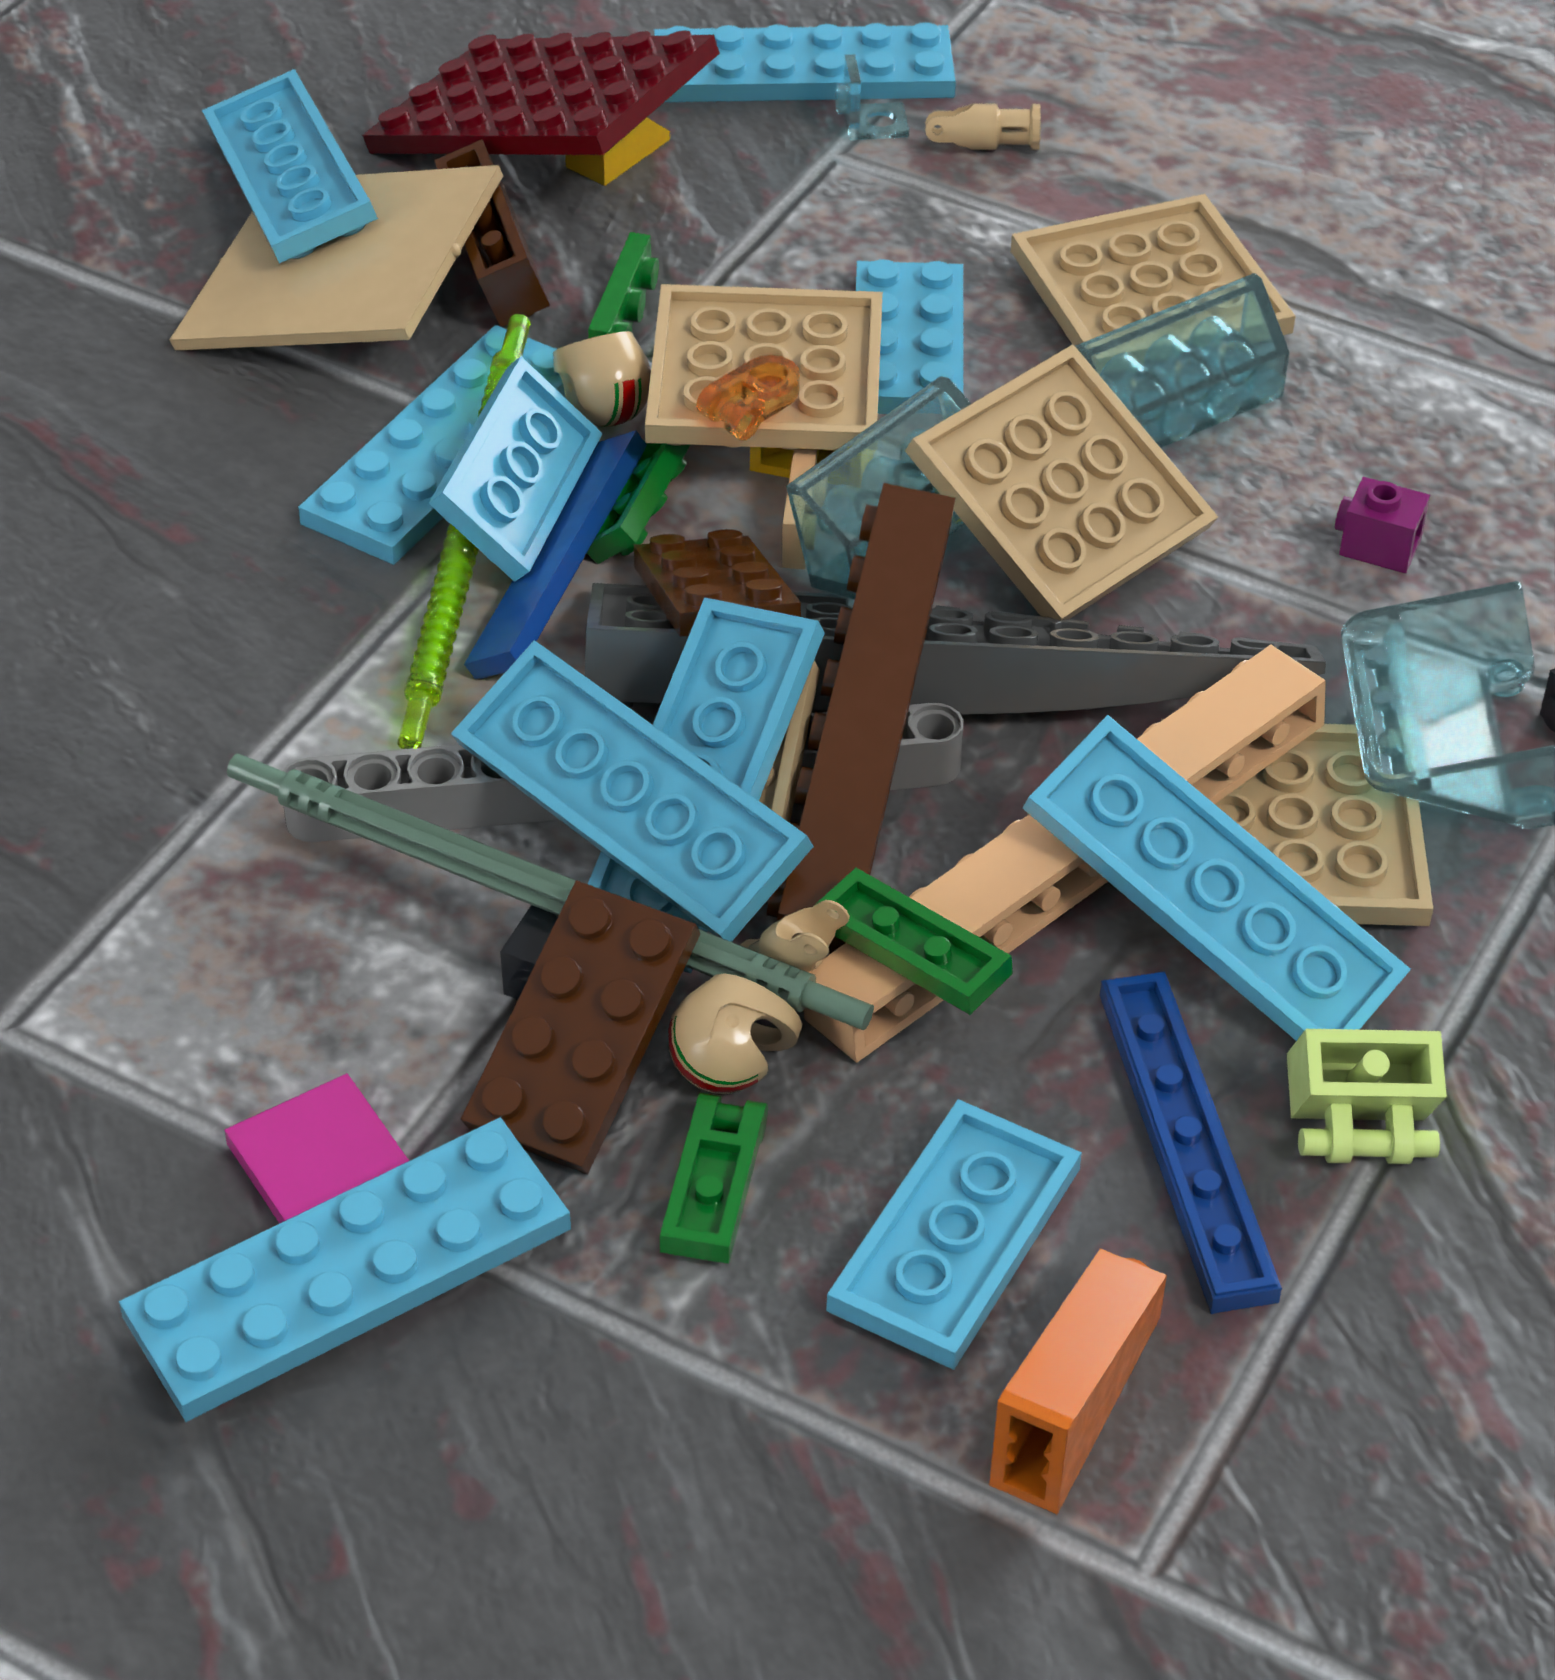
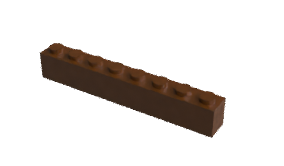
[766,483,956,954]

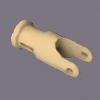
[925,104,1041,150]
[740,900,849,972]

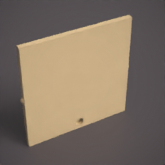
[170,165,503,351]

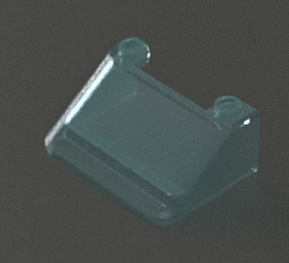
[1341,581,1555,829]

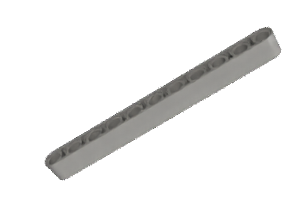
[283,703,963,842]

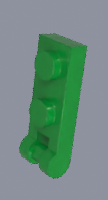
[659,1093,768,1264]

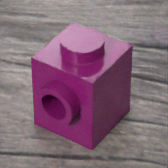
[1334,476,1430,574]

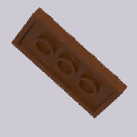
[633,529,801,637]
[461,880,701,1175]

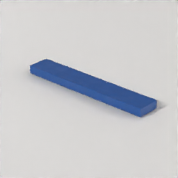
[464,430,647,680]
[1100,971,1282,1314]

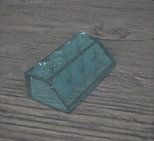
[1075,273,1290,448]
[786,376,972,600]

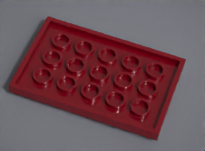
[362,30,720,155]

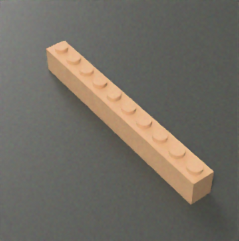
[804,644,1326,1063]

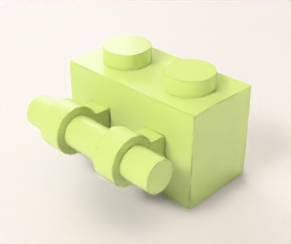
[1287,1029,1447,1164]

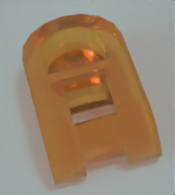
[696,355,800,441]

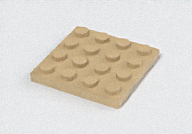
[1011,194,1296,376]
[645,284,883,452]
[905,344,1218,620]
[1161,719,1433,926]

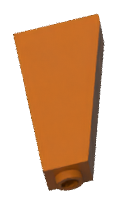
[989,1248,1167,1514]

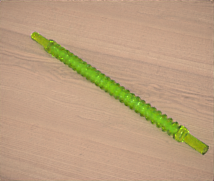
[397,314,531,749]

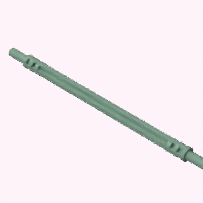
[227,753,874,1030]

